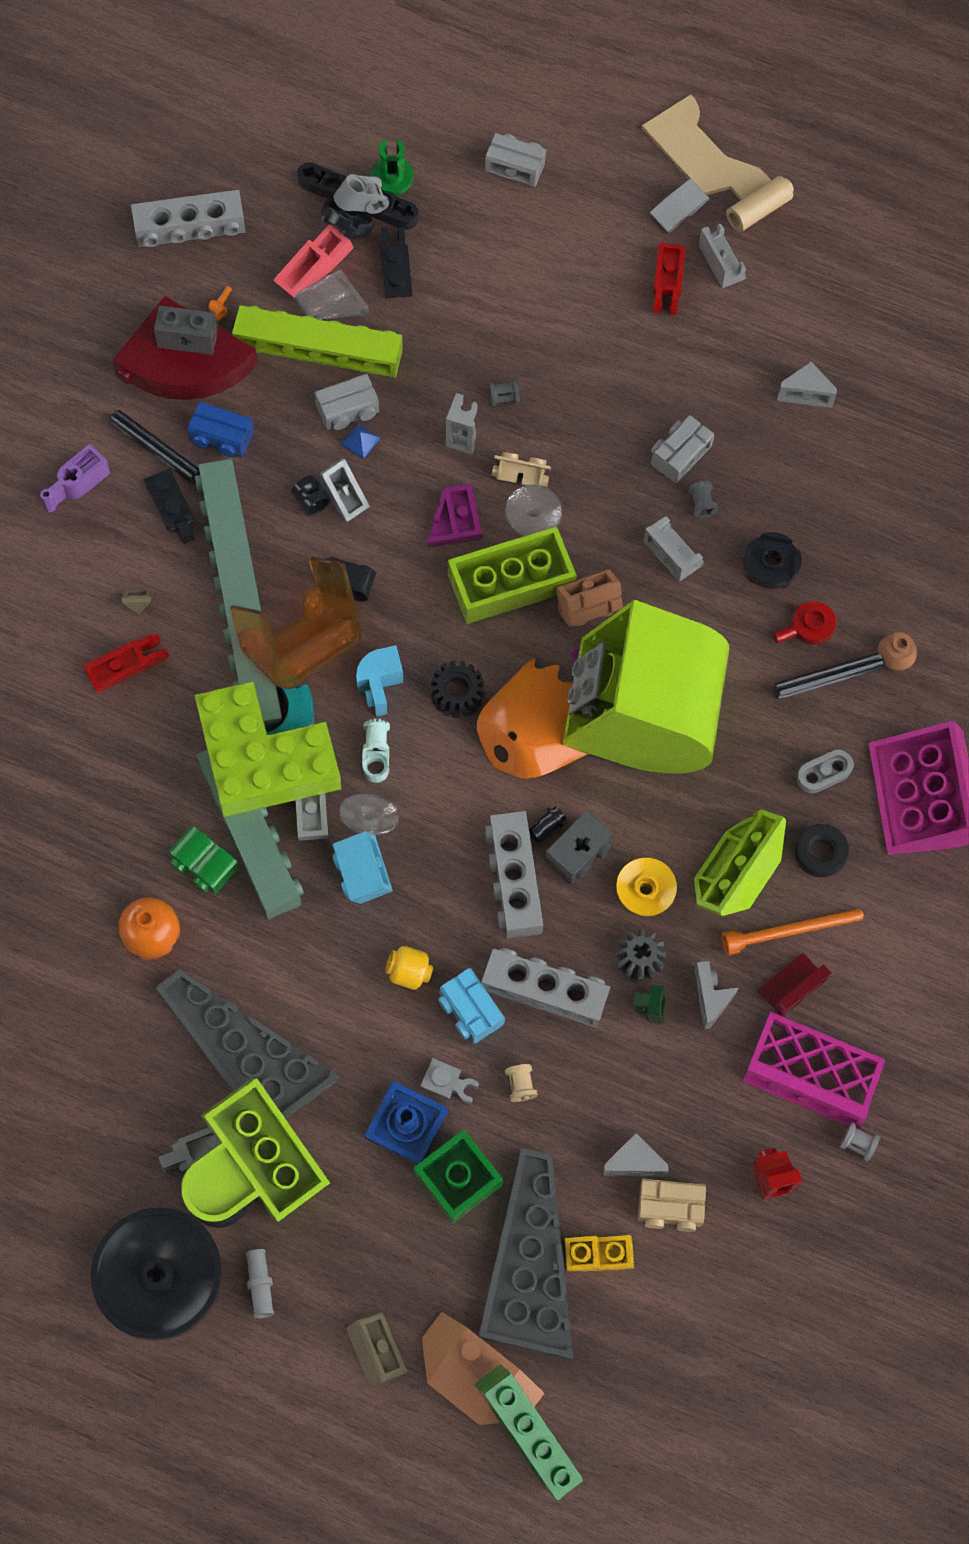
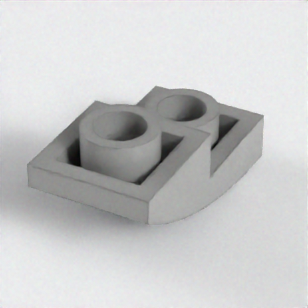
[650,179,709,234]

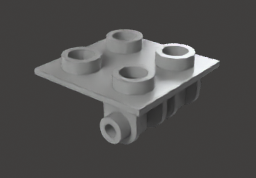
[567,642,606,717]

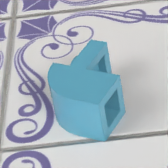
[356,645,403,717]

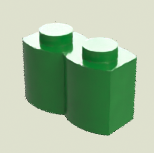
[168,826,239,895]

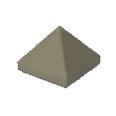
[121,589,153,615]

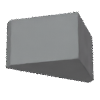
[777,361,837,408]
[320,458,370,522]
[603,1133,668,1177]

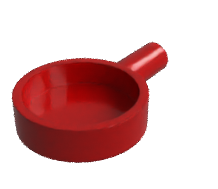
[773,601,836,645]

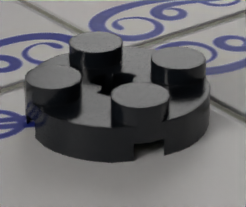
[319,198,375,239]
[743,532,802,589]

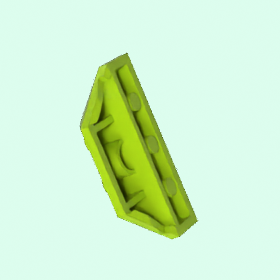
[694,809,786,916]

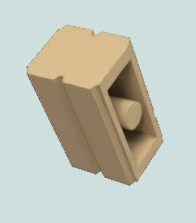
[638,1179,706,1232]

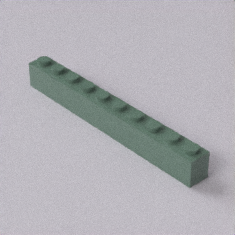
[195,459,282,732]

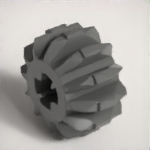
[615,928,667,982]

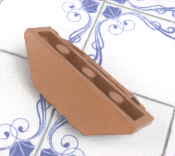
[422,1312,544,1425]

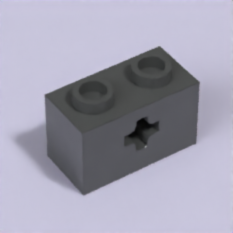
[154,306,218,355]
[545,810,613,884]

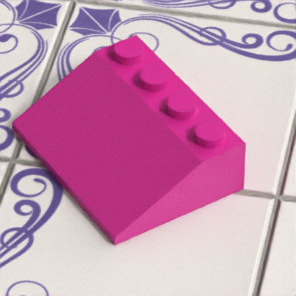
[869,720,969,855]

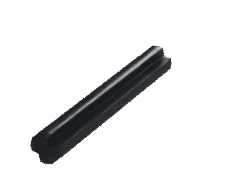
[109,410,200,483]
[773,653,884,699]

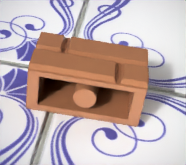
[556,569,623,627]

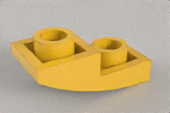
[565,1235,634,1271]

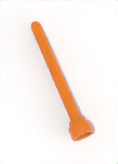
[721,909,864,956]

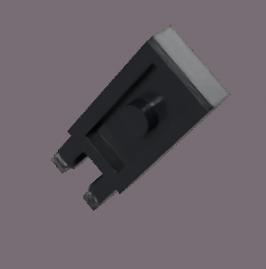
[381,227,412,298]

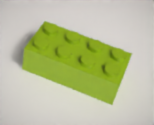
[448,526,577,624]

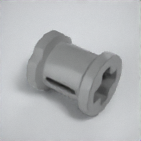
[839,1122,880,1162]

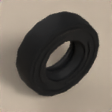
[795,824,849,878]

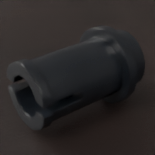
[528,806,566,843]

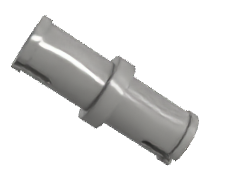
[245,1249,275,1318]

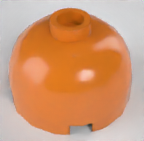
[119,897,180,960]

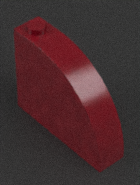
[113,296,258,400]

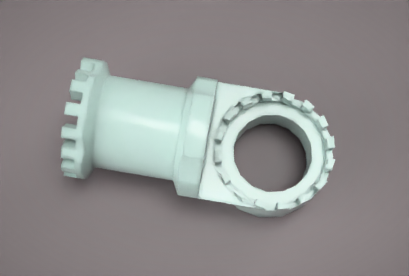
[362,719,390,783]

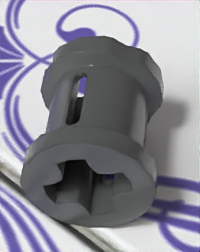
[489,378,520,407]
[688,481,719,518]

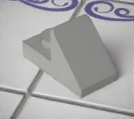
[694,961,738,1029]

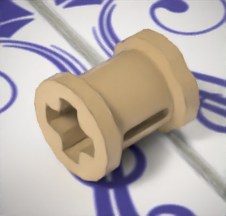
[505,1064,538,1102]

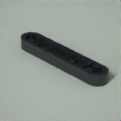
[297,162,418,230]

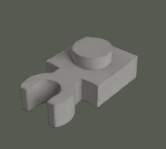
[420,1058,479,1104]

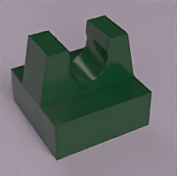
[633,985,666,1024]

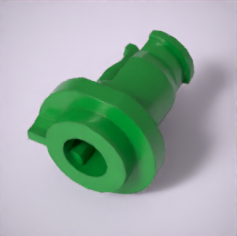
[371,139,414,195]

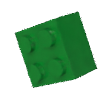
[413,1129,503,1225]

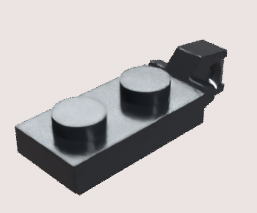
[144,468,194,544]

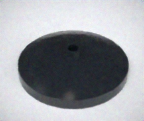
[91,1207,222,1341]

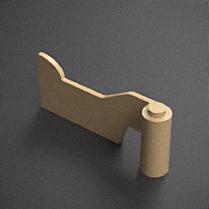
[641,95,794,232]

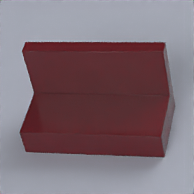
[758,953,832,1017]

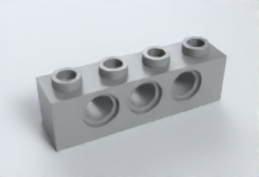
[131,190,246,247]
[485,811,543,939]
[481,948,610,1028]

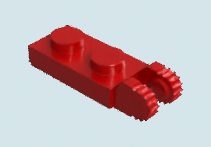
[653,243,686,315]
[83,634,169,694]

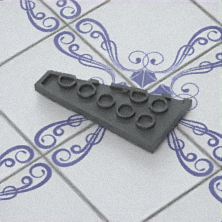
[155,969,341,1120]
[479,1148,574,1361]

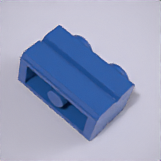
[187,402,254,457]

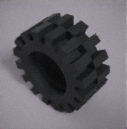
[431,661,484,718]

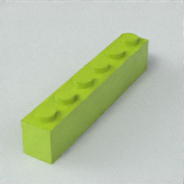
[232,305,403,378]

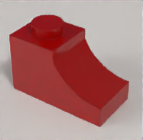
[752,1148,802,1200]

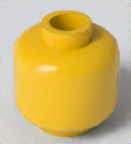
[385,946,433,990]

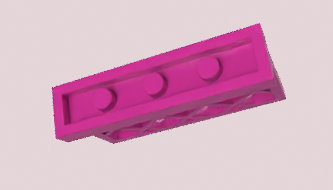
[742,1011,886,1129]

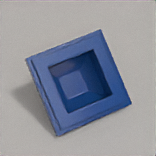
[341,423,380,459]

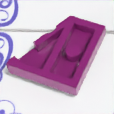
[427,484,482,548]

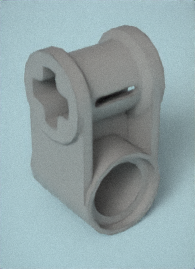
[334,174,389,214]

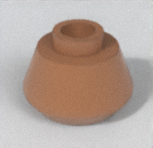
[877,632,917,670]

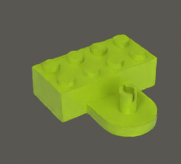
[181,1078,330,1222]

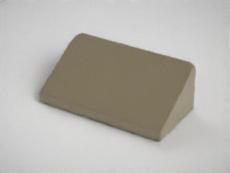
[347,1312,407,1388]

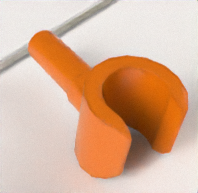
[209,286,232,322]

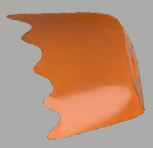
[477,658,589,779]

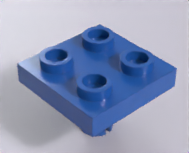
[364,1081,449,1165]

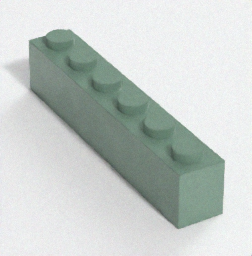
[196,750,304,920]

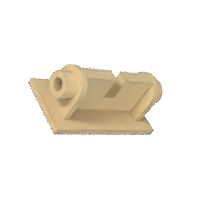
[492,452,551,489]

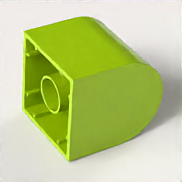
[562,599,730,774]

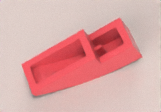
[273,224,354,298]

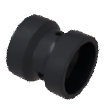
[291,476,330,516]

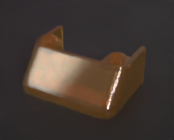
[230,557,362,689]

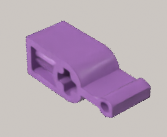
[39,444,110,513]

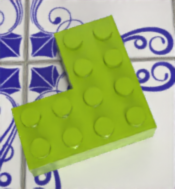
[195,682,341,817]

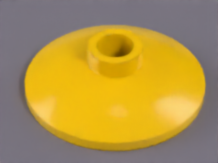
[616,858,677,916]

